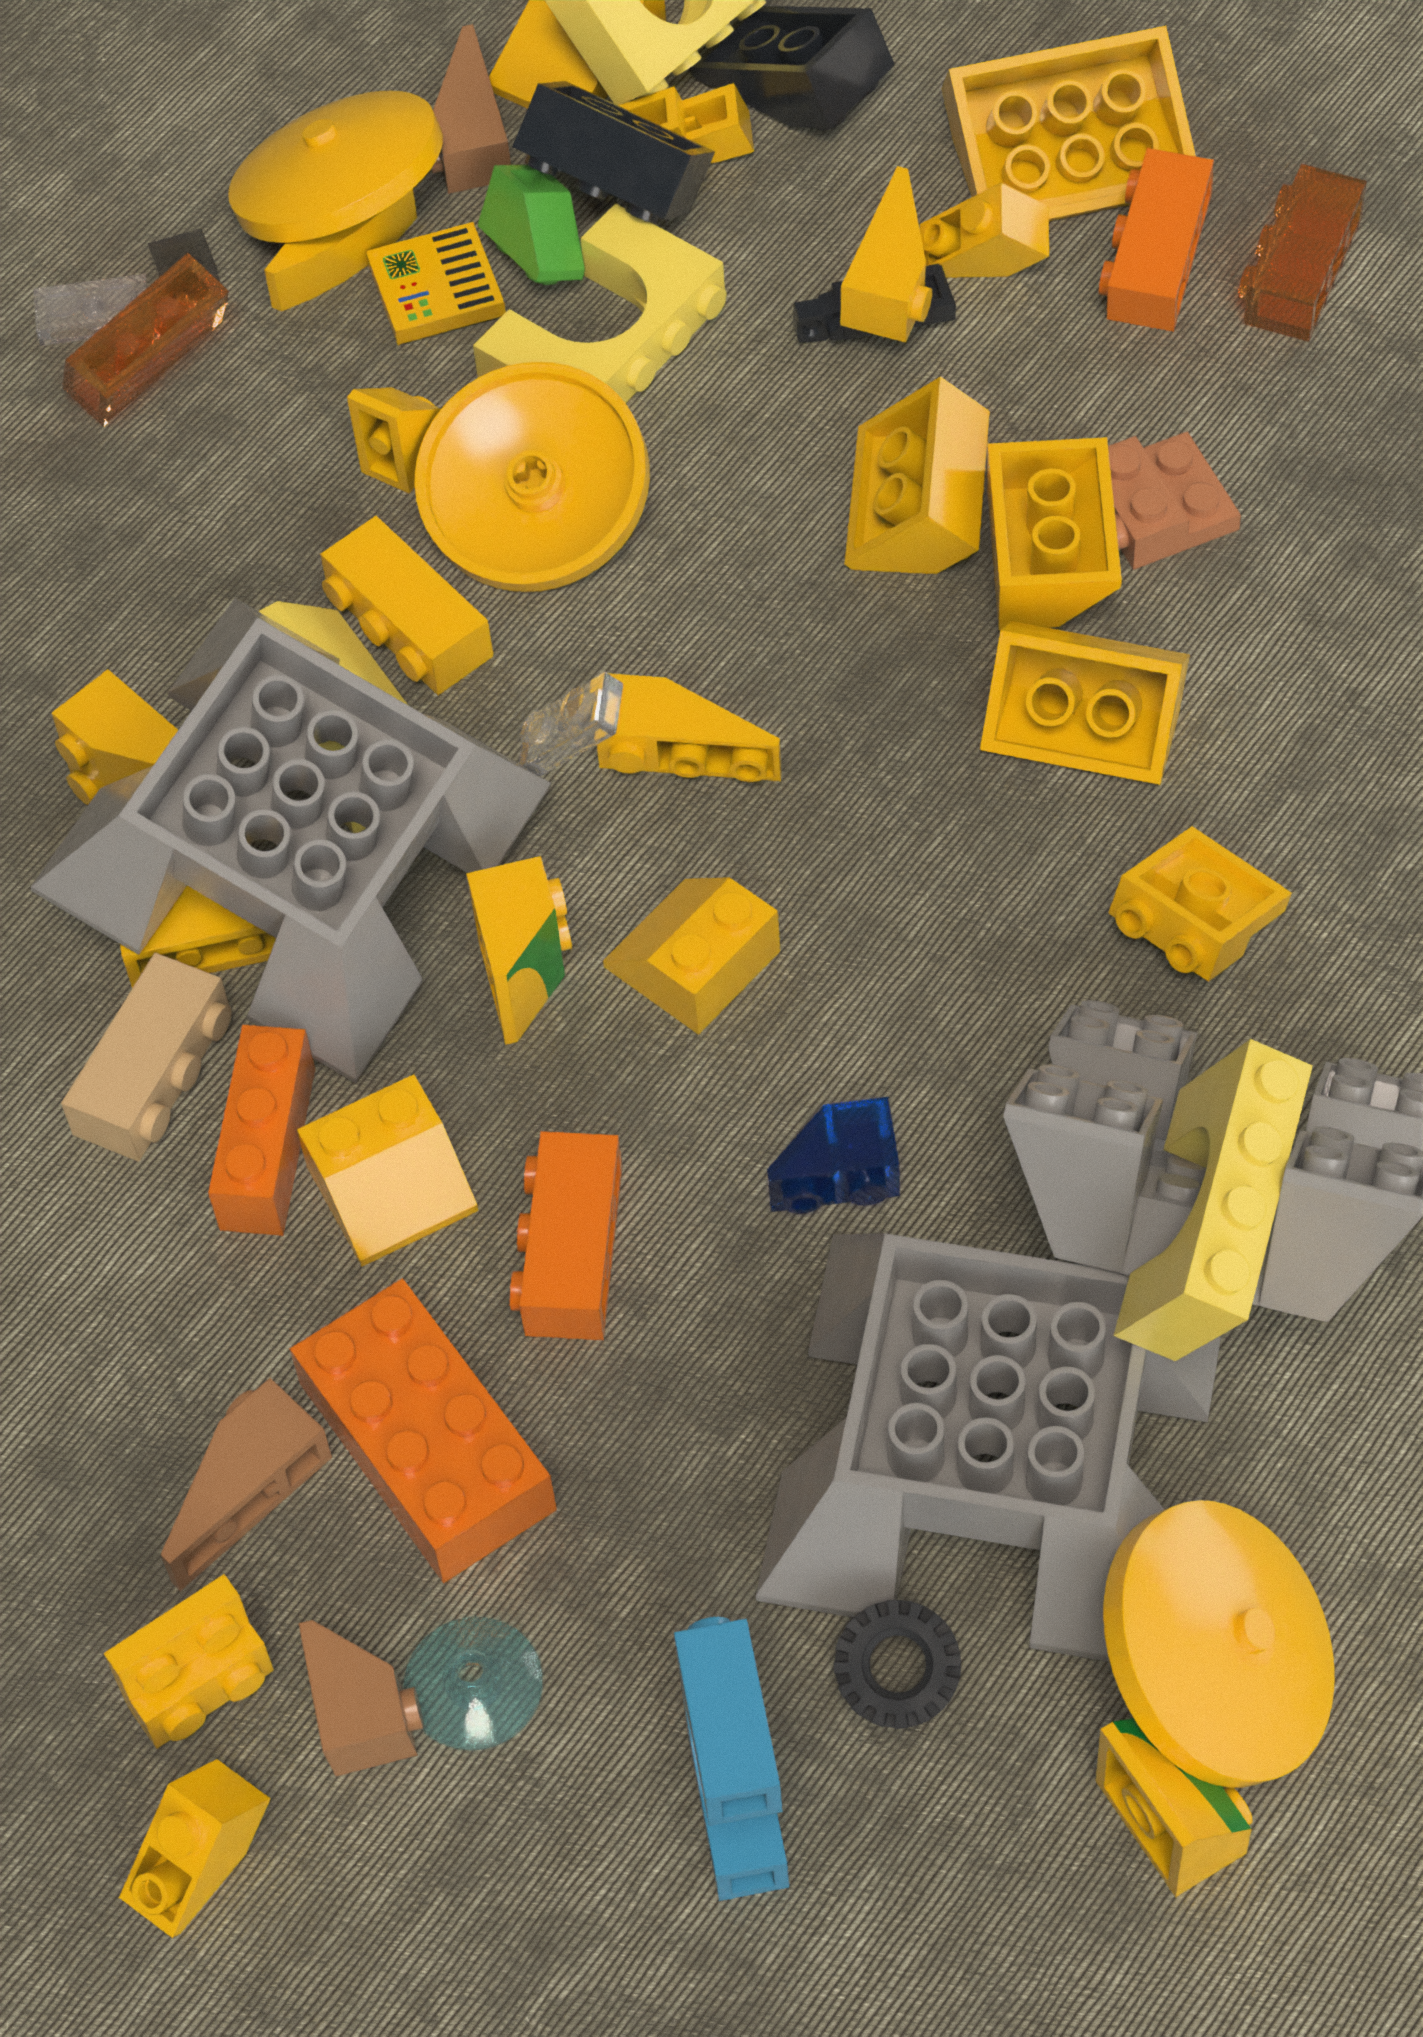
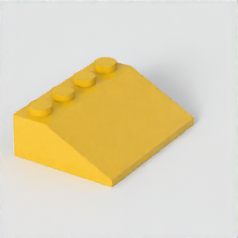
[941,26,1196,221]

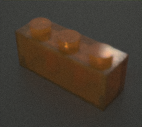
[1238,164,1367,342]
[62,252,229,427]

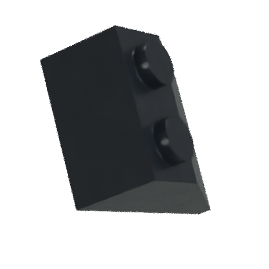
[689,6,895,131]

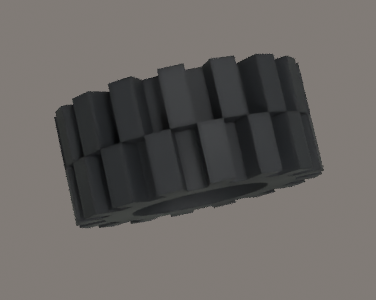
[834,1600,961,1729]

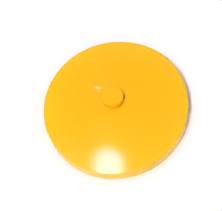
[228,90,443,243]
[415,362,650,592]
[1103,1500,1335,1788]

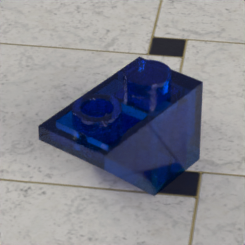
[767,1097,900,1214]

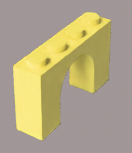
[545,0,766,105]
[473,203,727,403]
[1113,1039,1312,1361]

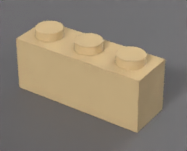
[61,953,232,1162]

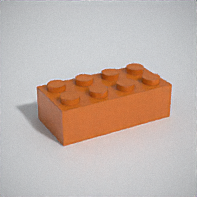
[289,1278,557,1584]

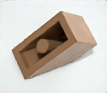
[299,1620,424,1776]

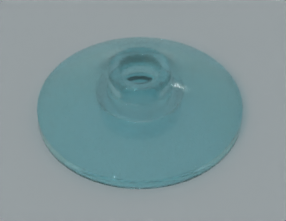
[404,1617,543,1750]

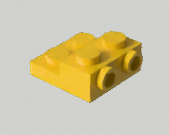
[1108,826,1292,982]
[103,1574,274,1749]

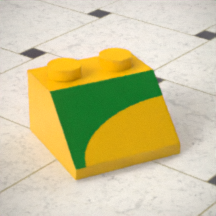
[466,856,572,1045]
[1095,1718,1253,1897]

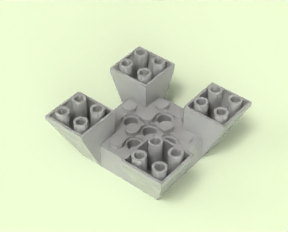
[31,598,551,1084]
[1003,1000,1423,1322]
[756,1233,1221,1662]

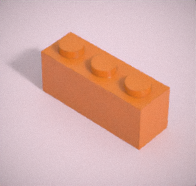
[1099,148,1214,332]
[208,1025,315,1236]
[510,1131,623,1340]

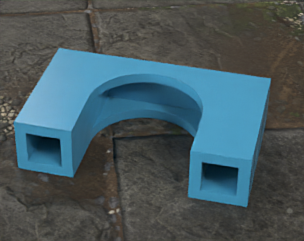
[674,1617,789,1901]

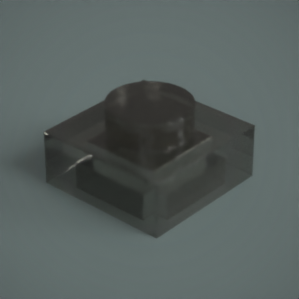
[148,228,220,298]

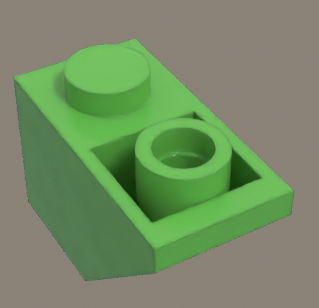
[478,165,585,285]

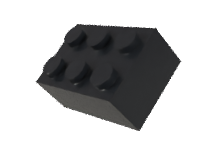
[512,81,715,224]

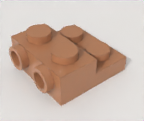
[1108,431,1241,570]

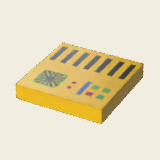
[366,222,506,345]

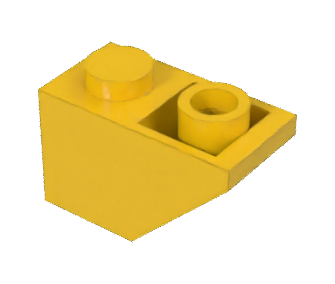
[920,182,1049,278]
[119,1759,271,1938]

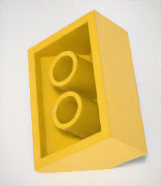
[844,376,990,574]
[987,437,1122,630]
[980,621,1190,785]

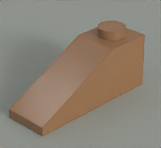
[431,24,511,194]
[161,1378,332,1591]

